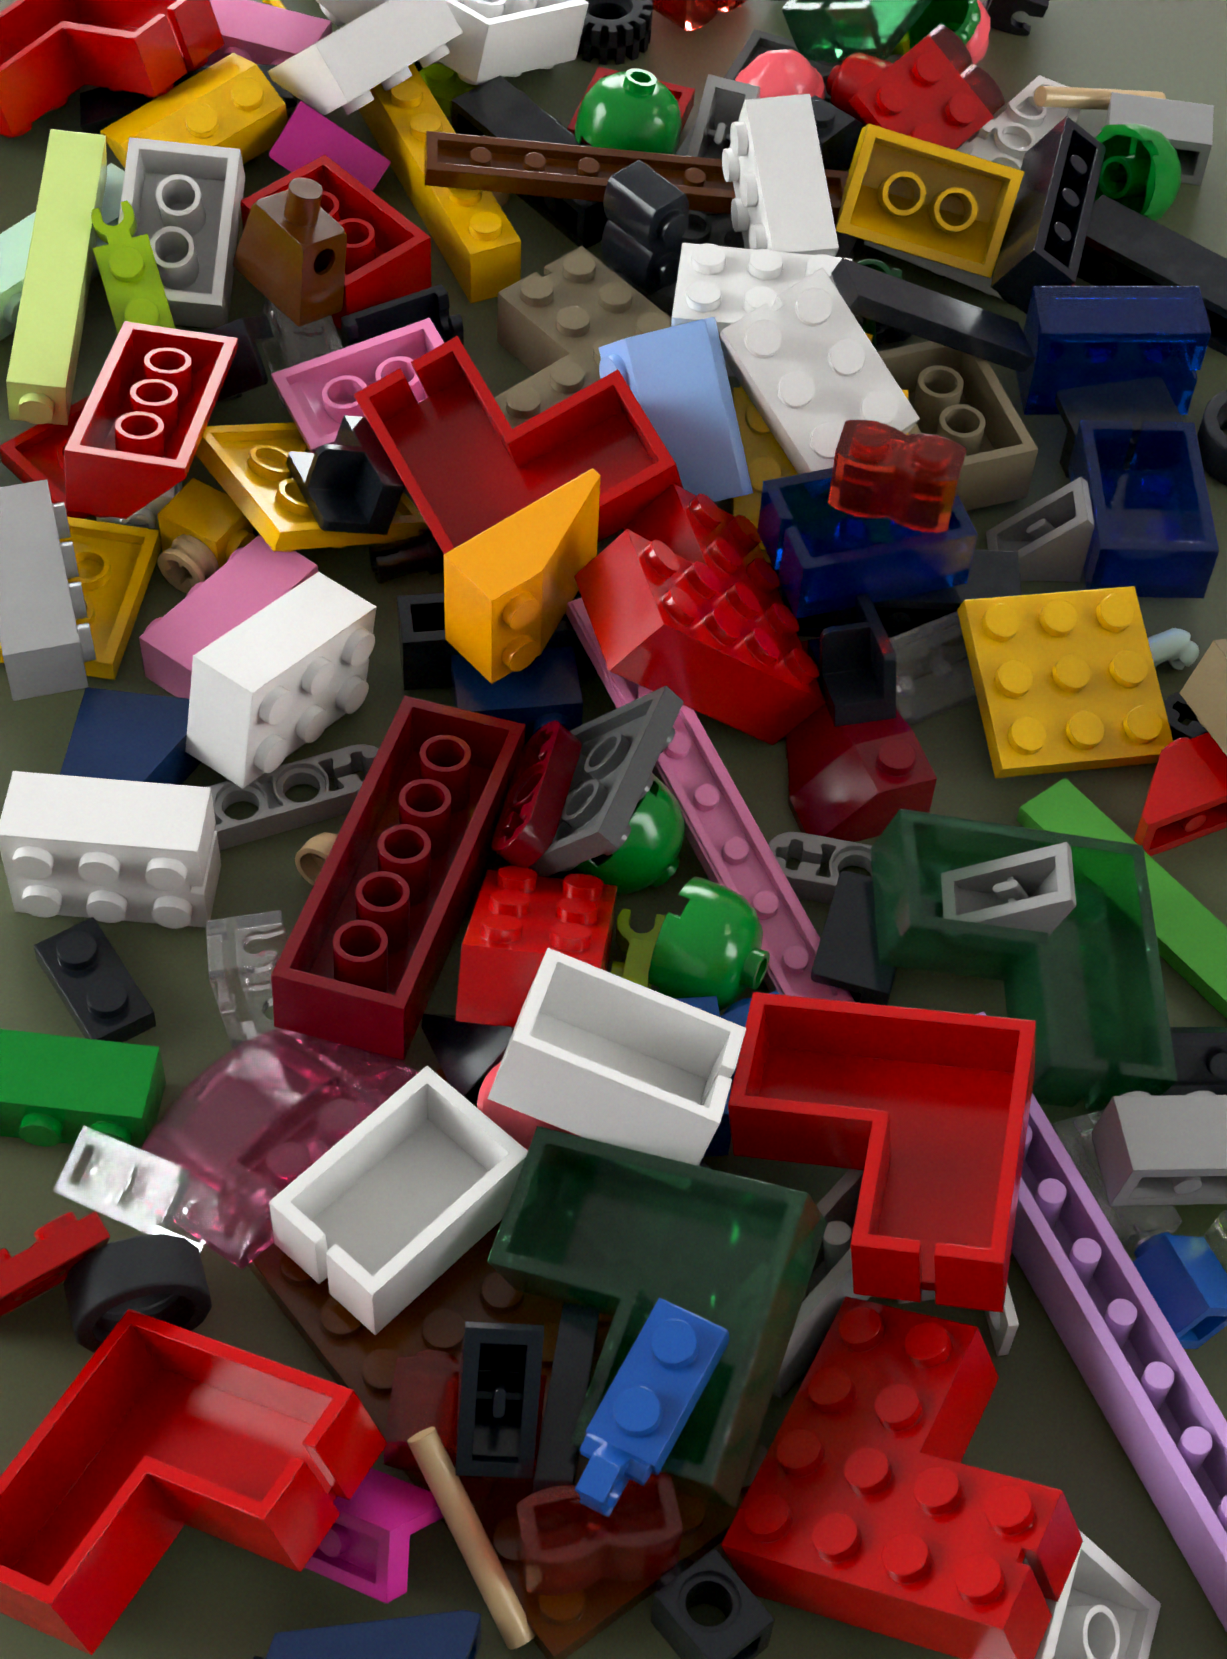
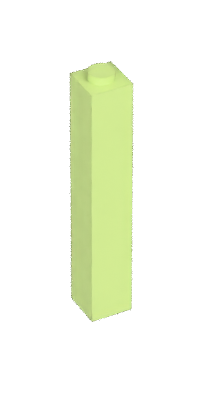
[6,129,107,425]

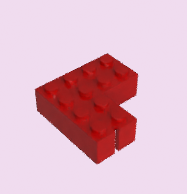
[0,0,225,138]
[353,336,683,554]
[574,483,826,745]
[728,992,1036,1313]
[721,1296,1083,1659]
[0,1309,387,1655]

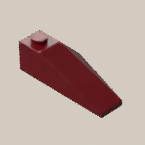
[785,638,937,842]

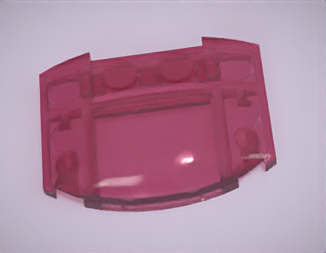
[126,1028,419,1270]

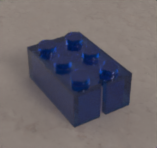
[1016,286,1211,415]
[1068,420,1219,598]
[757,448,978,619]

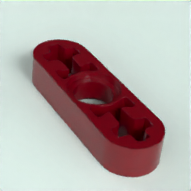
[492,720,582,868]

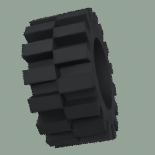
[577,0,653,65]

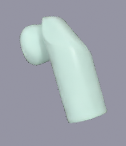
[1148,628,1199,670]

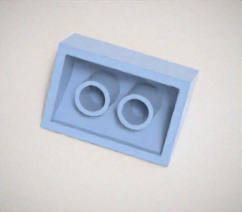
[598,317,753,502]

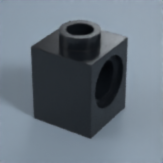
[651,1548,775,1659]

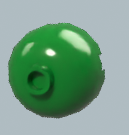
[575,69,681,155]
[1094,124,1181,221]
[570,773,685,896]
[648,877,770,1012]

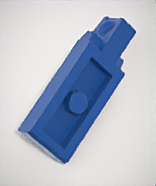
[575,1297,730,1518]

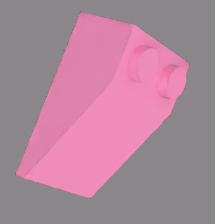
[271,318,444,453]

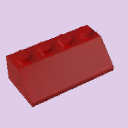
[64,321,238,519]

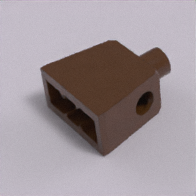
[233,178,347,327]

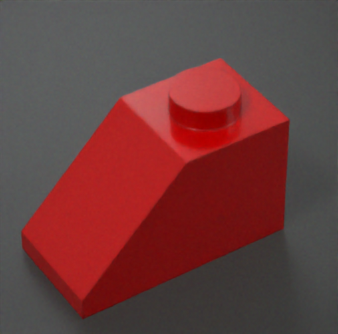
[1133,732,1227,856]

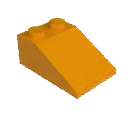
[443,468,601,684]

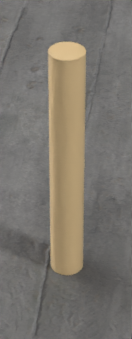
[1034,86,1166,110]
[407,1427,535,1649]

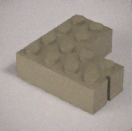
[494,246,729,429]

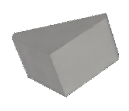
[687,74,760,159]
[986,477,1095,582]
[941,842,1076,951]

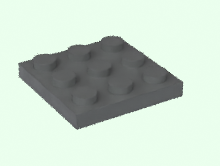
[478,686,684,886]

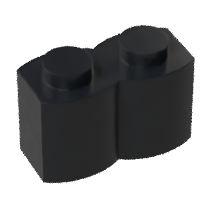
[601,160,689,295]

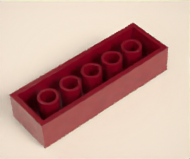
[271,695,526,1060]

